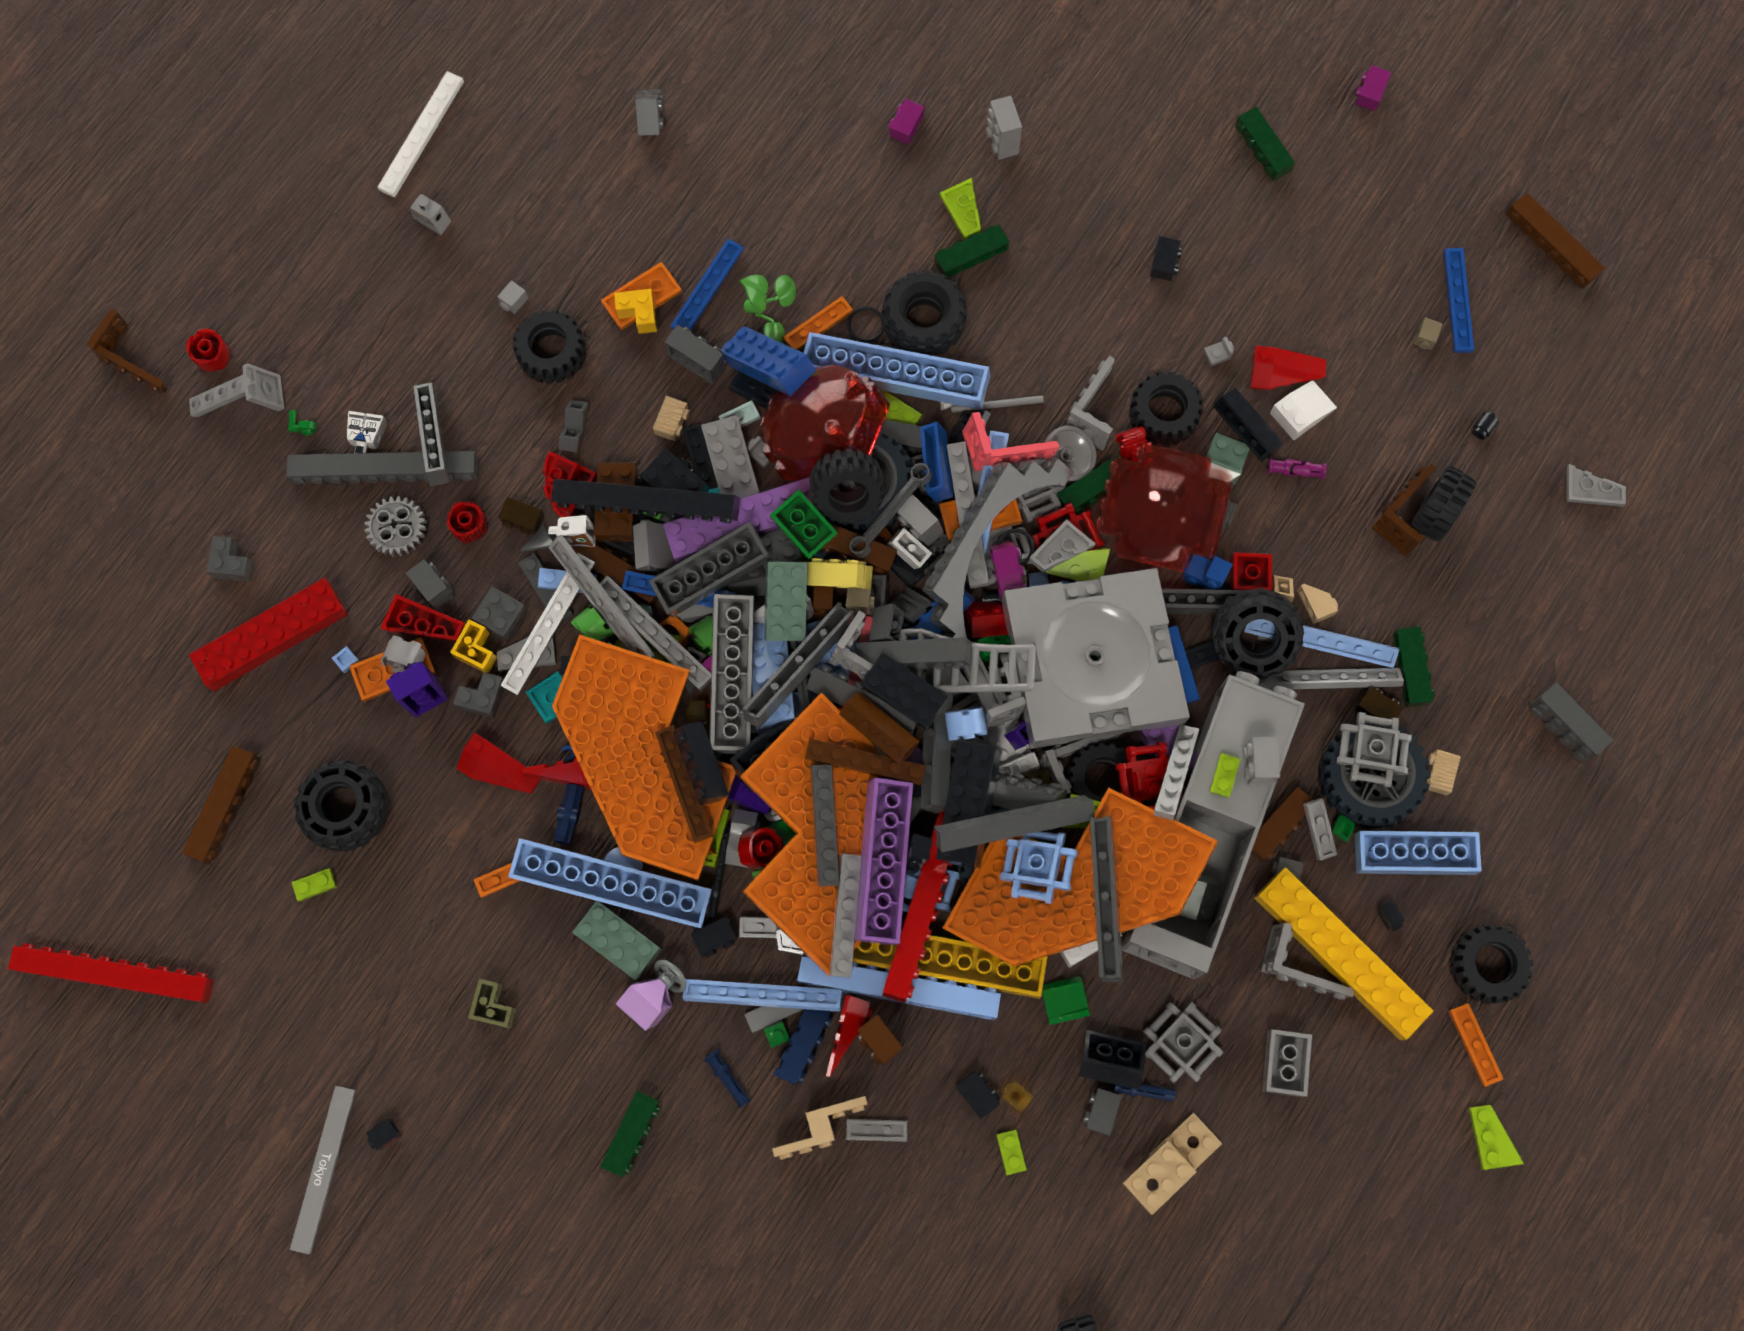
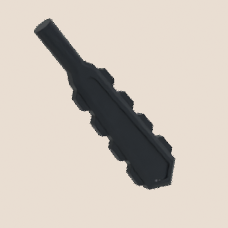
[708,827,730,918]

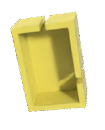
[806,558,873,589]

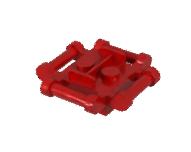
[1031,502,1105,580]
[1115,741,1185,810]

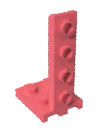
[962,412,1060,471]

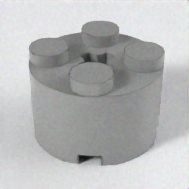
[380,636,426,673]

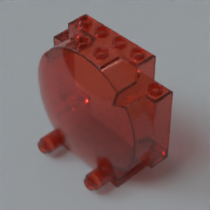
[760,365,890,480]
[1096,443,1233,572]

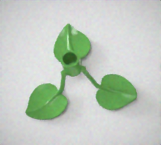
[740,275,796,344]

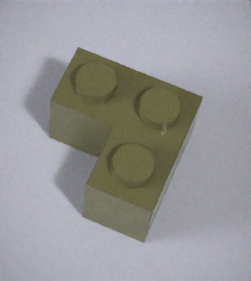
[468,979,517,1029]

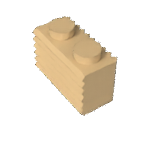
[653,396,690,441]
[1427,749,1461,796]

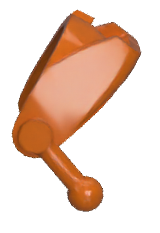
[659,616,690,648]

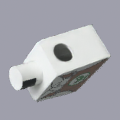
[548,515,596,547]

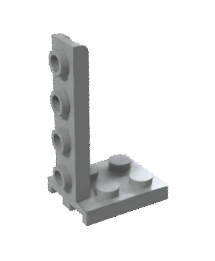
[1066,355,1115,451]
[189,363,284,417]
[829,611,873,679]
[963,656,1027,730]
[1038,733,1122,797]
[1260,923,1354,1000]

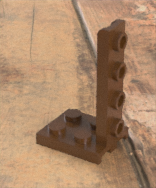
[86,308,167,393]
[1372,463,1435,558]

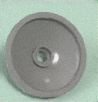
[1044,426,1096,481]

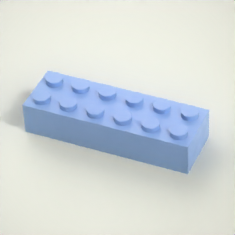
[752,623,795,735]
[1354,831,1482,875]

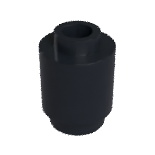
[1472,411,1499,440]
[1377,901,1405,932]

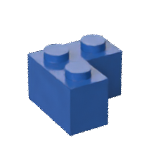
[1182,553,1233,590]

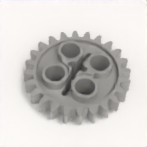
[364,496,427,557]

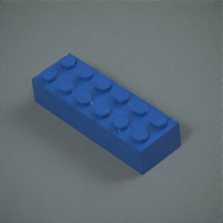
[721,326,816,396]

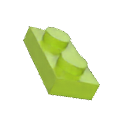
[1209,753,1241,798]
[291,868,337,902]
[996,1130,1027,1175]

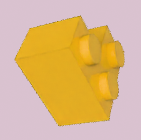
[614,289,657,334]
[450,620,497,674]

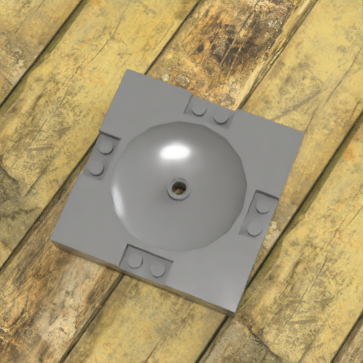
[1001,568,1190,749]

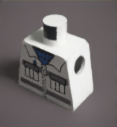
[347,411,388,454]

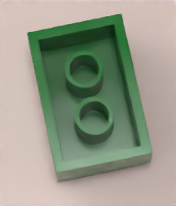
[769,490,838,561]

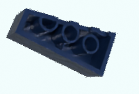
[773,1009,833,1086]

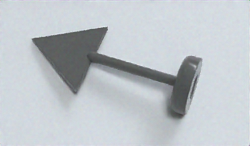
[521,507,595,552]

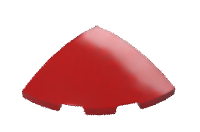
[543,451,597,517]

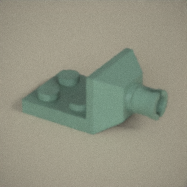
[1201,433,1250,497]

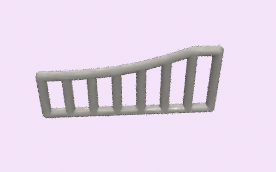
[900,628,1036,693]

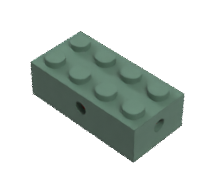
[764,561,807,641]
[572,901,662,982]

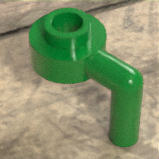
[288,410,317,436]

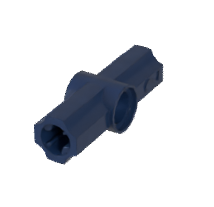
[553,784,584,845]

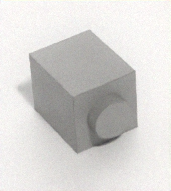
[497,280,529,314]

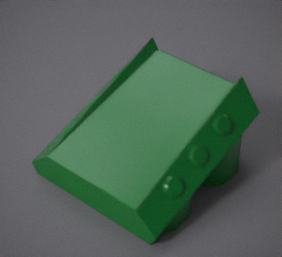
[1042,976,1090,1025]

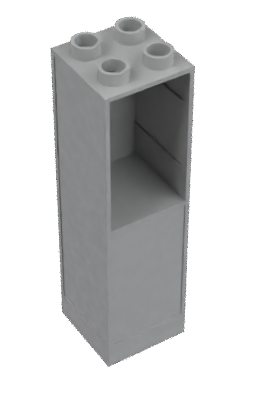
[1121,671,1305,980]

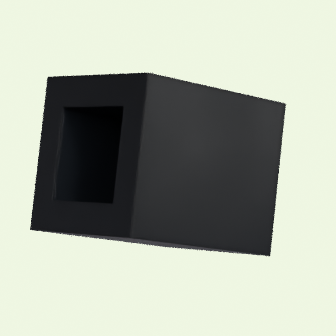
[366,1119,402,1150]

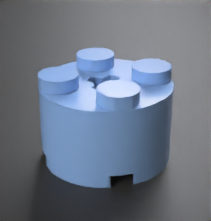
[945,706,988,741]

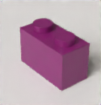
[1355,65,1391,111]
[888,98,925,145]

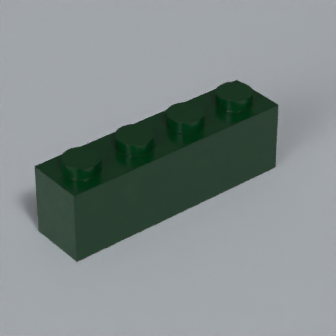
[1235,106,1295,181]
[934,224,1009,279]
[1057,454,1132,516]
[1393,627,1435,708]
[600,1091,661,1177]

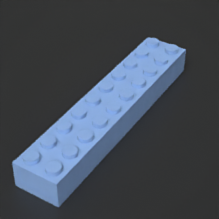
[804,332,991,410]
[508,838,713,928]
[797,956,1001,1020]

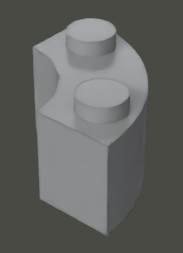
[725,809,761,868]

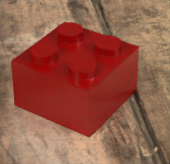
[1230,552,1272,591]

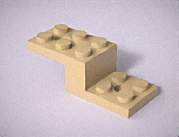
[772,1096,868,1160]
[1123,1113,1222,1215]

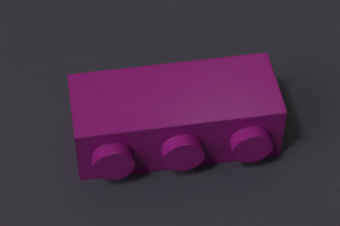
[989,541,1027,601]

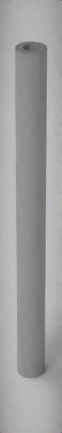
[951,395,1044,413]

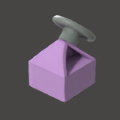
[616,960,687,1031]

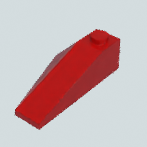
[1250,346,1326,390]
[456,733,541,794]
[522,758,591,790]
[826,995,873,1077]

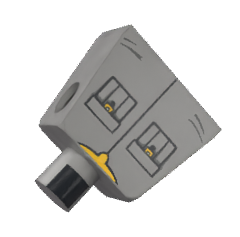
[410,194,451,235]

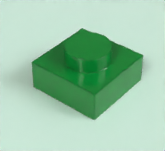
[1332,815,1355,842]
[764,1020,790,1048]

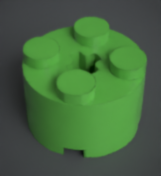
[571,604,615,643]
[688,615,713,657]

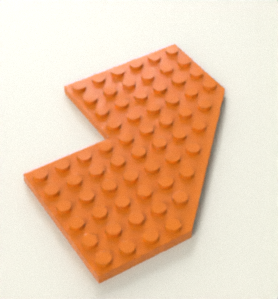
[552,634,736,881]
[740,693,878,977]
[943,788,1218,967]

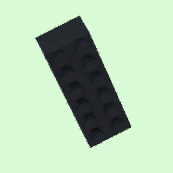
[936,741,1002,868]

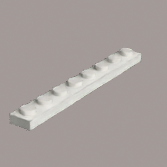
[378,71,464,197]
[501,553,595,695]

